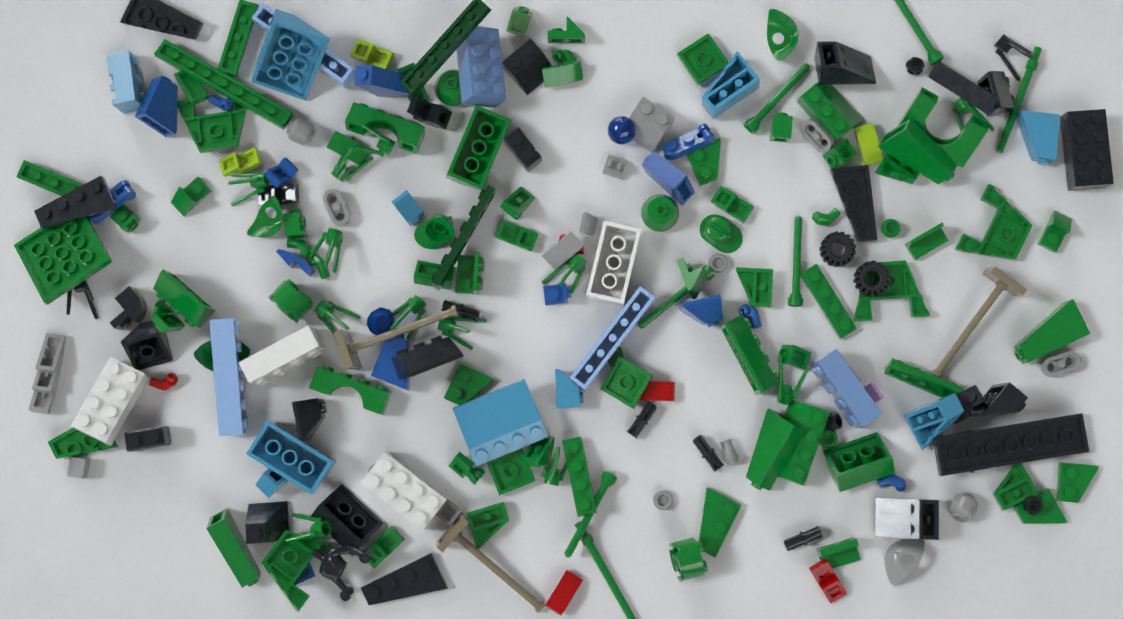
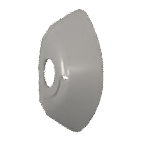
[885,539,925,586]

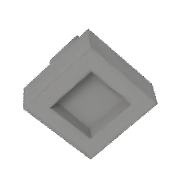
[602,155,627,179]

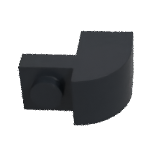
[407,95,452,130]
[110,286,147,330]
[952,385,986,424]

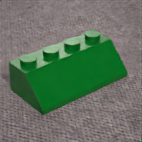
[446,105,511,190]
[720,315,779,395]
[778,400,830,486]

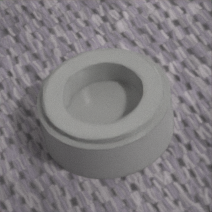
[708,253,728,273]
[653,490,673,510]

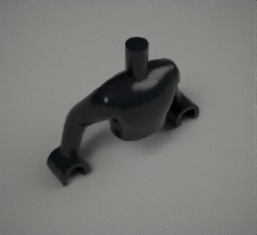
[311,546,373,601]

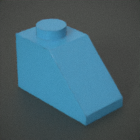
[392,190,424,225]
[555,369,584,409]
[255,469,288,498]

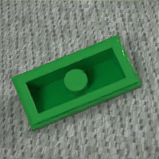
[414,260,455,290]

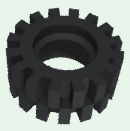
[819,231,856,267]
[853,260,891,297]

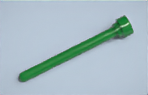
[895,0,944,66]
[743,63,810,134]
[788,216,803,307]
[638,265,715,329]
[564,471,618,558]

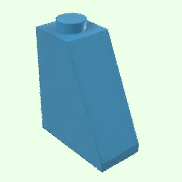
[1016,110,1060,165]

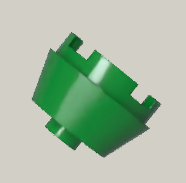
[434,69,462,106]
[641,194,679,232]

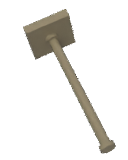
[931,267,1027,378]
[334,305,459,370]
[436,513,545,613]

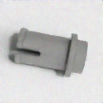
[720,439,739,465]

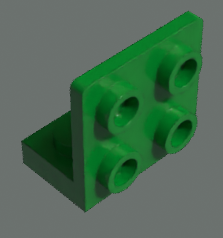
[455,252,485,295]

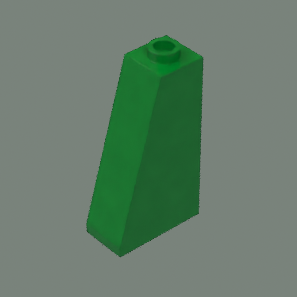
[878,118,957,185]
[1014,299,1090,364]
[746,408,805,491]
[206,508,261,588]

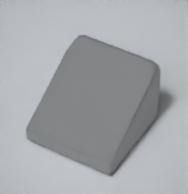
[579,212,597,236]
[67,457,90,479]

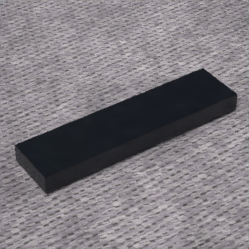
[928,60,1001,115]

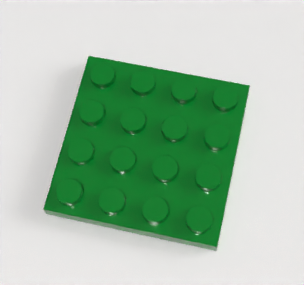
[14,217,113,305]

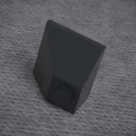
[121,320,173,370]
[292,398,327,441]
[245,501,289,544]

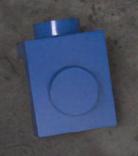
[264,157,298,188]

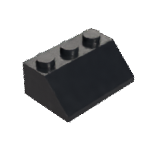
[391,335,464,380]
[971,382,1028,417]
[311,484,384,557]

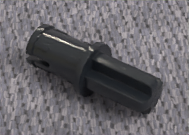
[441,300,480,321]
[627,402,657,439]
[693,435,724,472]
[784,526,823,551]

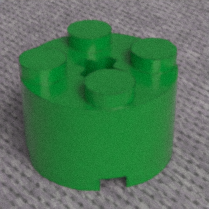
[268,279,313,323]
[669,537,708,582]

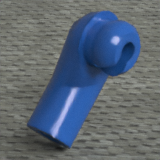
[209,94,233,111]
[739,304,762,329]
[876,474,906,492]

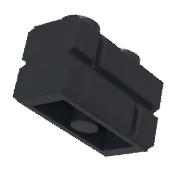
[504,127,542,172]
[124,426,171,452]

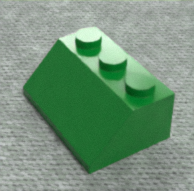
[797,82,863,144]
[153,269,215,328]
[823,432,895,492]

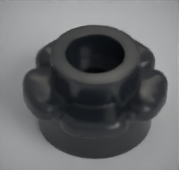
[906,57,924,75]
[826,413,842,432]
[1023,496,1043,515]

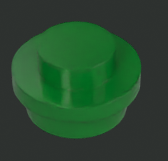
[881,219,901,238]
[819,429,838,448]

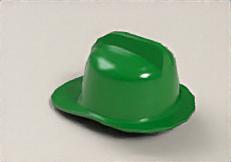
[414,214,455,249]
[700,214,742,253]

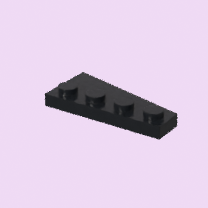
[120,0,204,40]
[830,165,878,243]
[34,176,118,229]
[361,553,448,605]

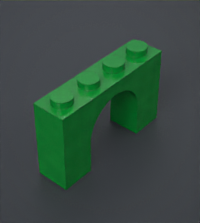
[897,87,989,168]

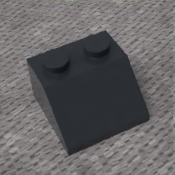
[502,38,552,96]
[977,71,1015,117]

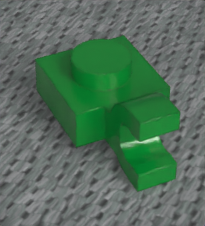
[448,452,485,485]

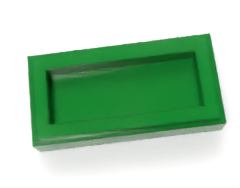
[174,71,209,107]

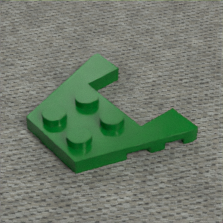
[177,99,247,153]
[954,184,1032,260]
[853,260,930,322]
[261,530,338,612]

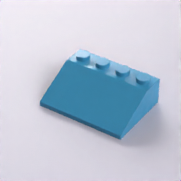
[251,9,330,101]
[453,379,548,466]

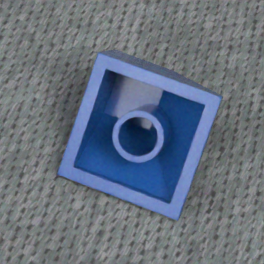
[679,295,723,327]

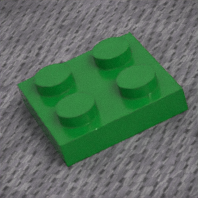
[677,33,729,86]
[601,356,653,409]
[486,448,535,496]

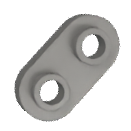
[801,119,834,153]
[323,189,351,226]
[1040,351,1080,377]

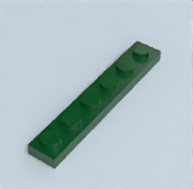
[400,0,491,96]
[431,185,495,291]

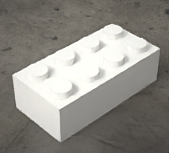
[586,221,641,306]
[238,326,325,386]
[71,357,149,446]
[360,451,447,531]

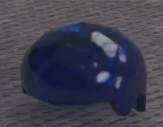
[607,116,636,145]
[367,307,396,336]

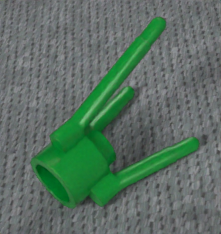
[952,98,994,131]
[355,123,395,157]
[331,136,374,182]
[228,171,269,206]
[309,228,343,273]
[542,253,587,294]
[389,295,427,339]
[314,300,360,336]
[437,316,487,350]
[777,354,808,405]
[542,447,567,486]
[285,513,331,542]

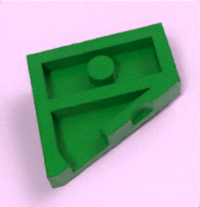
[686,138,721,187]
[875,153,920,184]
[736,267,773,308]
[151,299,185,333]
[444,364,493,405]
[1056,462,1098,503]
[993,463,1039,511]
[1013,488,1067,524]
[466,502,509,549]

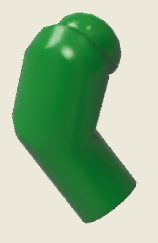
[552,49,578,62]
[812,208,841,226]
[287,238,311,257]
[308,254,330,279]

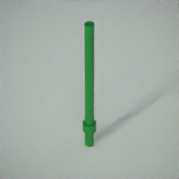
[996,46,1042,153]
[574,521,636,619]

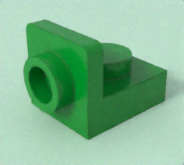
[506,6,533,37]
[823,139,857,168]
[110,204,141,233]
[777,345,811,371]

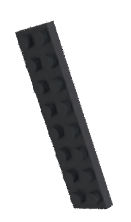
[933,413,1089,476]

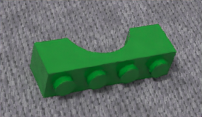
[345,102,425,155]
[309,365,391,415]

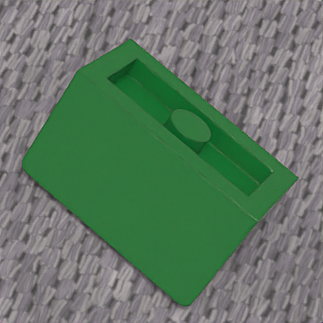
[905,222,949,261]
[816,537,861,569]

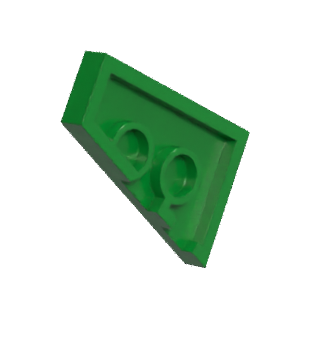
[48,428,119,459]
[698,487,742,558]

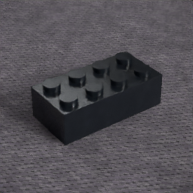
[1060,109,1114,191]

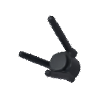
[994,34,1034,81]
[66,279,98,320]

